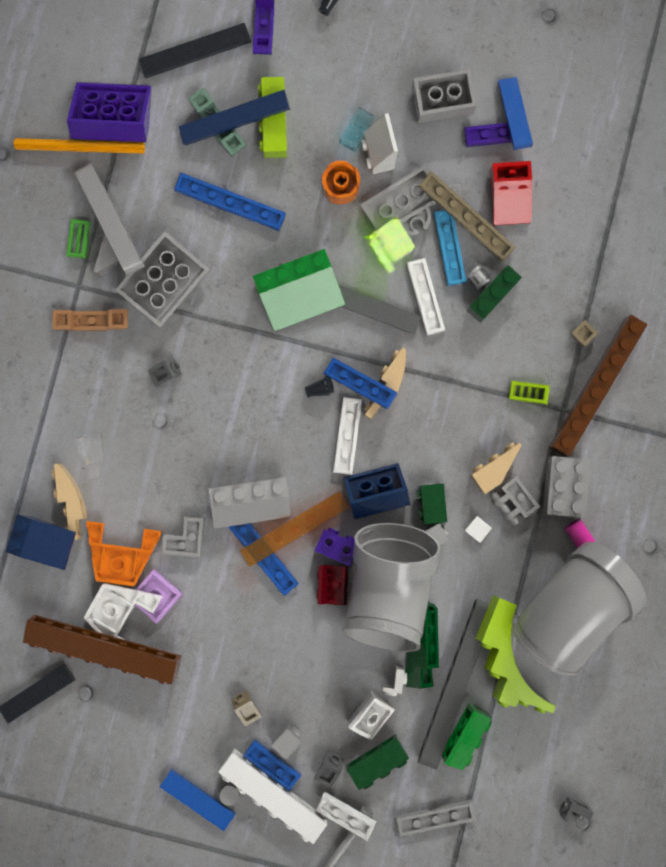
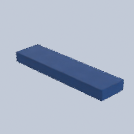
[498,77,533,150]
[323,358,398,410]
[160,769,235,831]

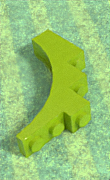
[475,595,556,714]

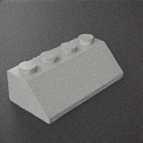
[209,477,291,529]

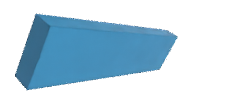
[433,210,467,286]

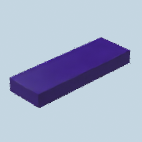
[464,123,512,148]

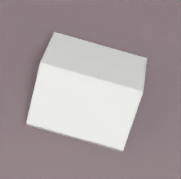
[348,690,395,740]

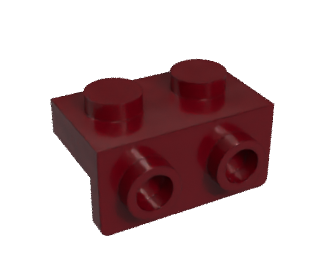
[316,565,348,606]

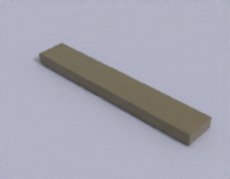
[418,171,516,262]

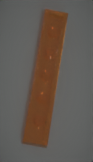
[240,491,349,567]

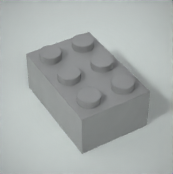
[412,69,476,123]
[542,456,591,518]

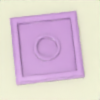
[135,569,183,624]

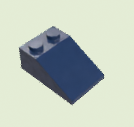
[5,514,76,570]

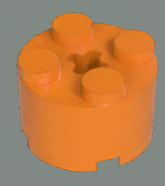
[322,160,360,205]

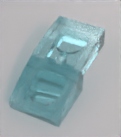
[339,107,375,152]

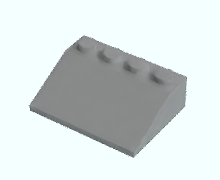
[115,231,209,328]

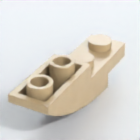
[364,347,406,420]
[52,464,87,540]

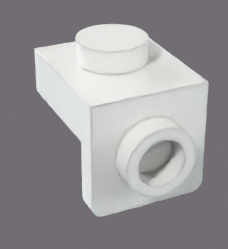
[382,666,407,696]

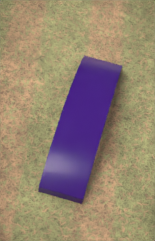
[253,0,275,55]

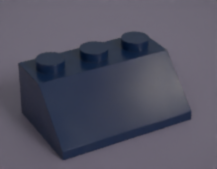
[343,463,410,520]

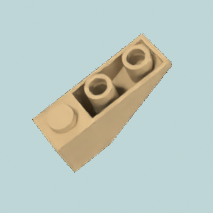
[470,442,522,494]

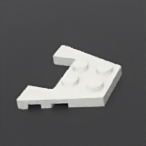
[84,583,163,640]

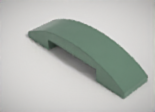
[188,88,247,157]

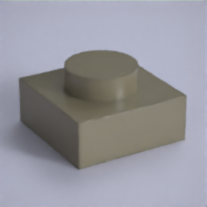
[570,320,598,347]

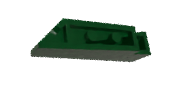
[404,601,439,689]

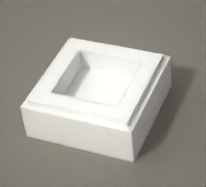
[464,516,492,543]

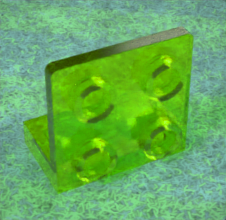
[365,217,415,273]

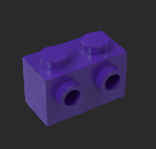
[315,527,354,566]

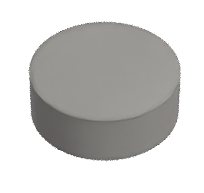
[219,784,239,806]

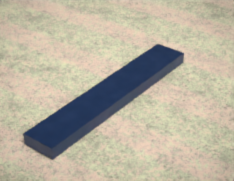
[179,90,291,146]

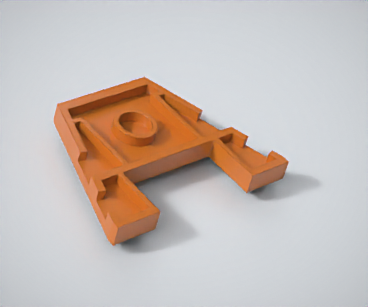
[86,521,162,586]

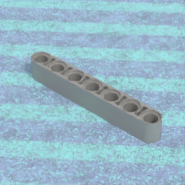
[75,163,145,276]

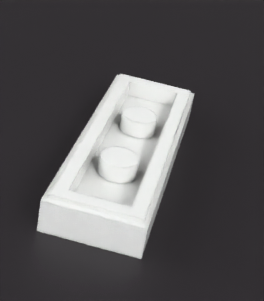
[316,792,376,841]

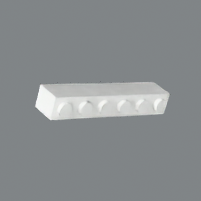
[218,748,327,844]

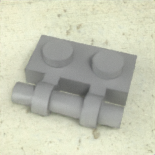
[490,476,540,527]

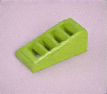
[509,380,550,405]

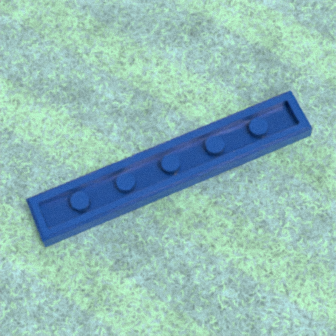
[174,173,286,232]
[229,523,299,596]

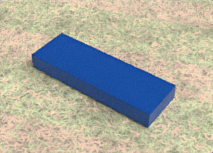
[243,739,301,792]

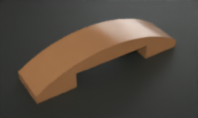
[52,309,128,331]

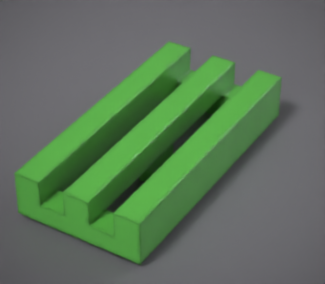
[66,219,91,259]

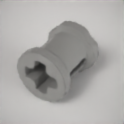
[466,266,491,291]

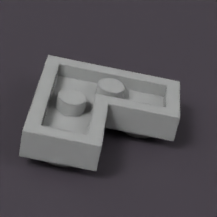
[161,517,204,557]

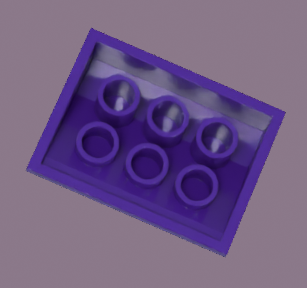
[67,82,152,142]

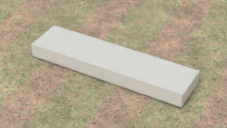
[406,258,445,336]
[333,397,362,475]

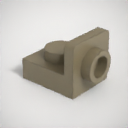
[231,690,262,727]

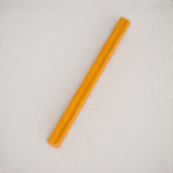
[13,138,145,154]

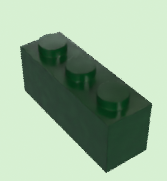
[467,265,522,323]
[346,734,409,790]

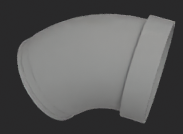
[343,523,441,652]
[513,542,647,676]

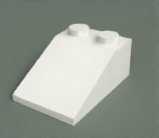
[361,113,398,175]

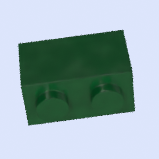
[416,483,447,524]

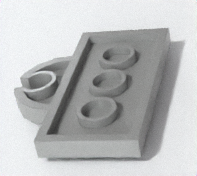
[360,165,436,238]

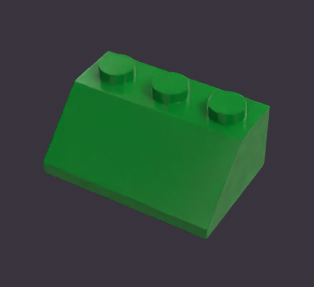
[442,703,492,770]

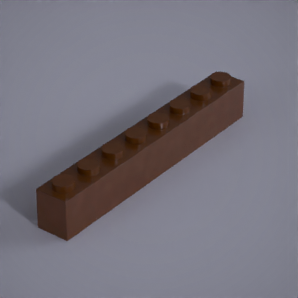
[549,314,648,457]
[23,615,182,684]

